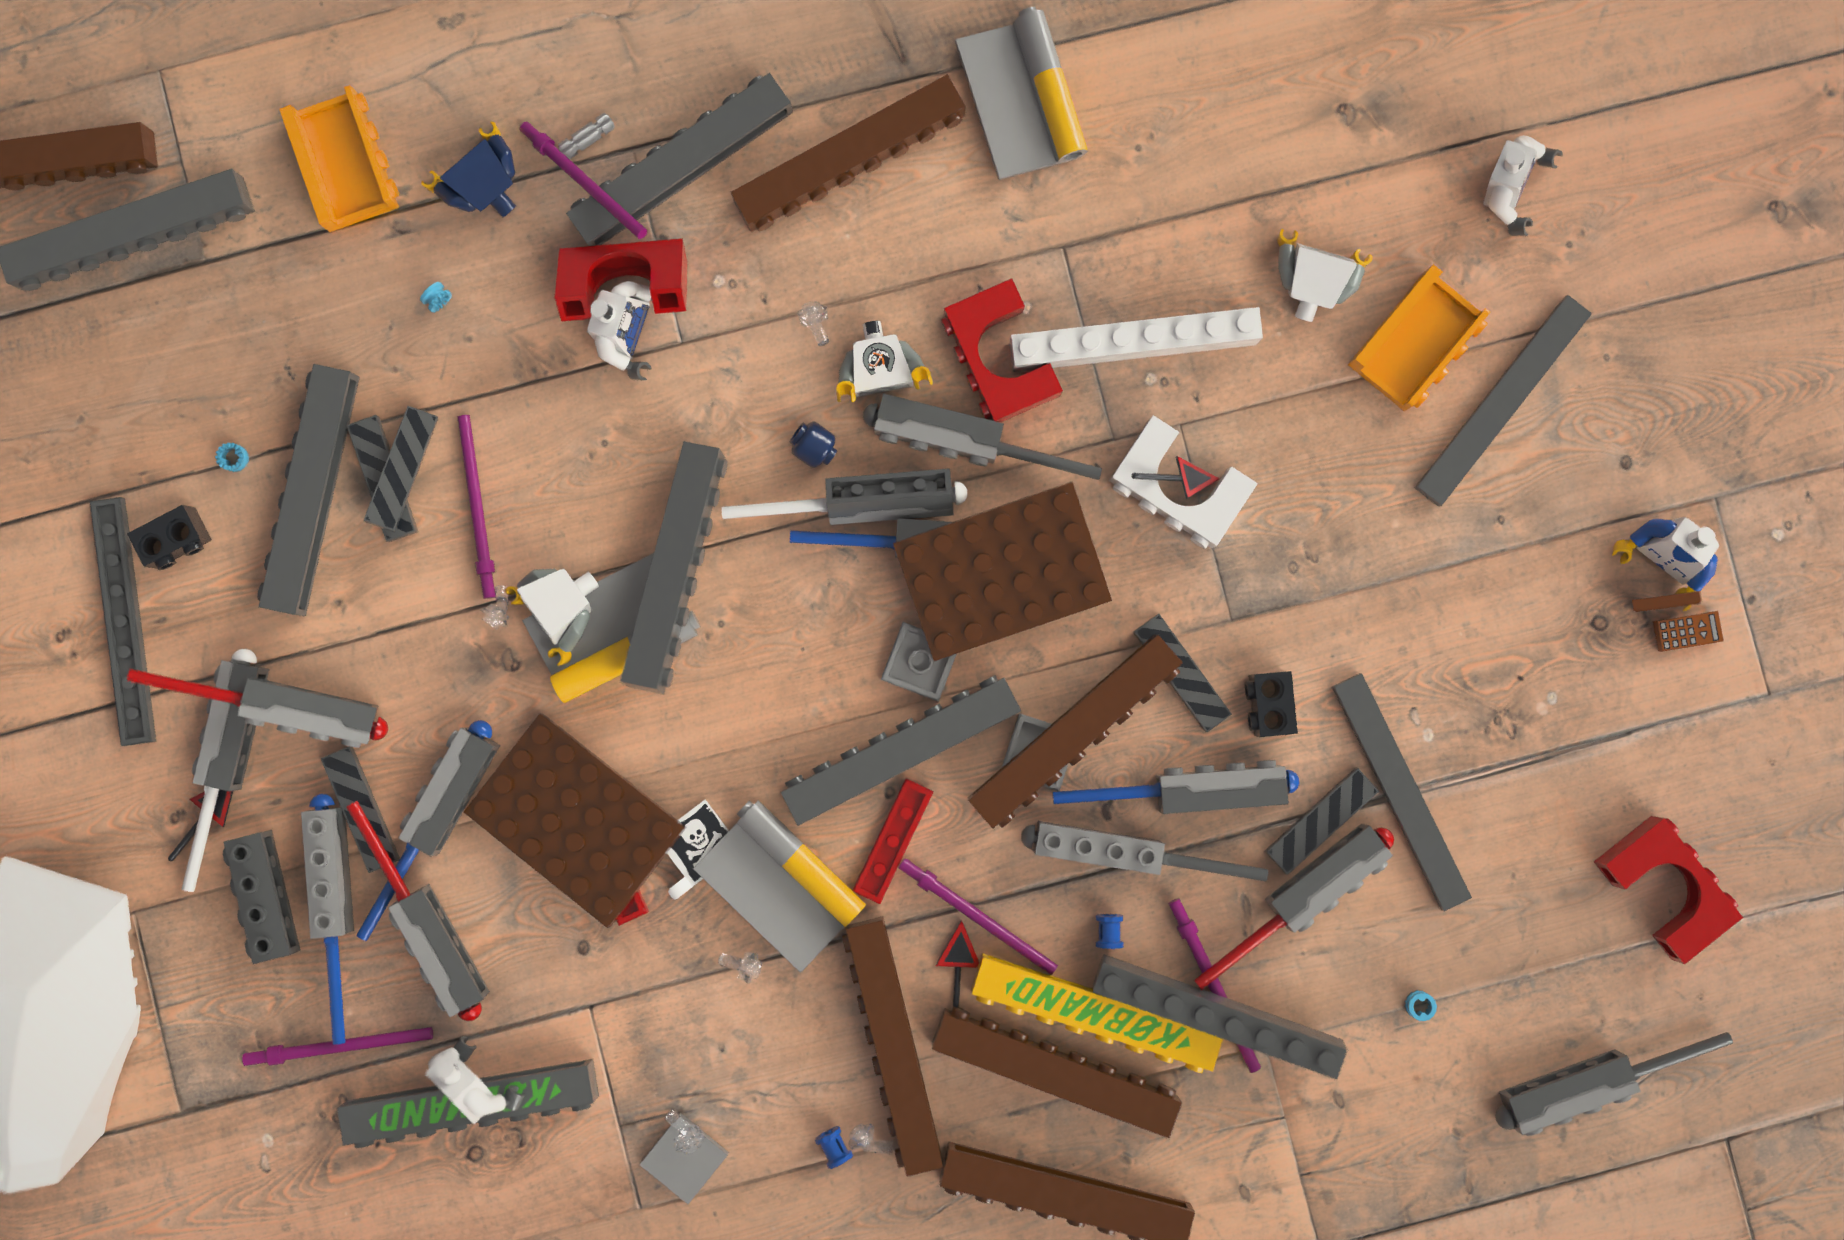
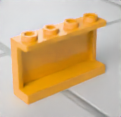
[279,85,399,232]
[1347,264,1490,411]

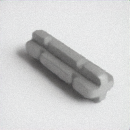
[558,113,615,159]

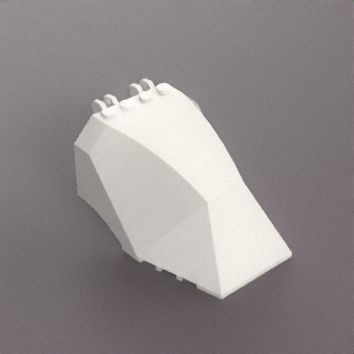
[0,856,141,1193]

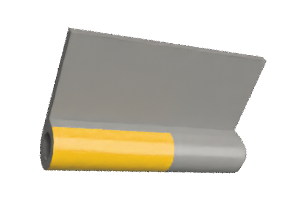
[955,7,1088,180]
[522,553,701,703]
[693,800,866,973]

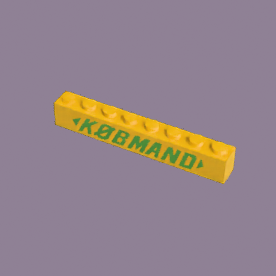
[971,953,1223,1073]

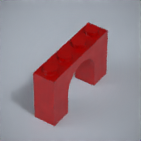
[554,238,688,322]
[941,278,1063,423]
[1594,816,1743,965]

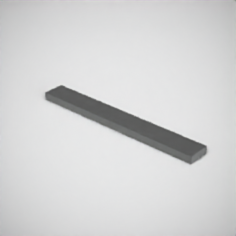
[1415,295,1592,507]
[90,497,157,746]
[1332,673,1472,911]

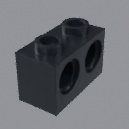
[127,505,212,570]
[1245,671,1298,737]

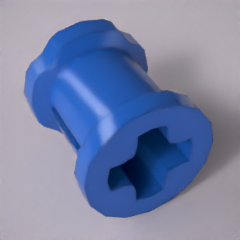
[1096,914,1124,949]
[815,1126,853,1169]

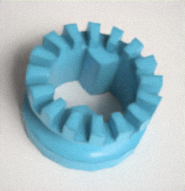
[420,282,452,313]
[215,443,249,472]
[1405,990,1437,1021]

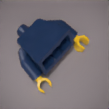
[421,121,516,218]

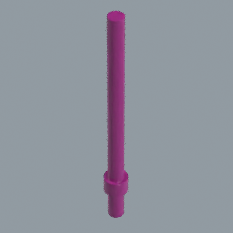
[520,122,647,239]
[457,415,496,599]
[898,858,1058,975]
[1168,898,1261,1073]
[242,1027,433,1066]

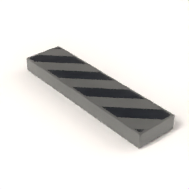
[364,406,438,532]
[347,415,418,542]
[1133,614,1232,732]
[321,746,400,873]
[1265,768,1379,875]

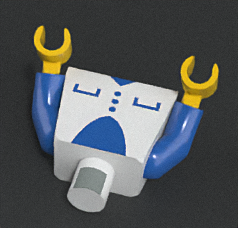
[1612,517,1719,611]

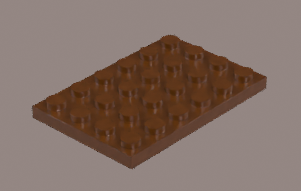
[893,481,1112,661]
[464,713,687,928]

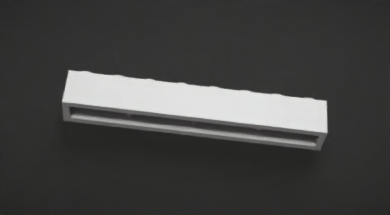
[1009,307,1263,372]

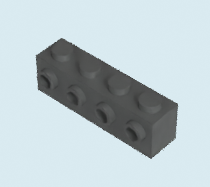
[223,830,301,964]

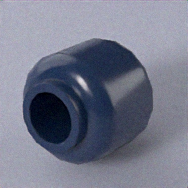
[789,421,837,468]

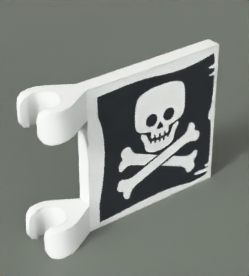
[667,799,729,900]

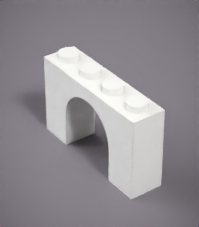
[1109,415,1258,549]

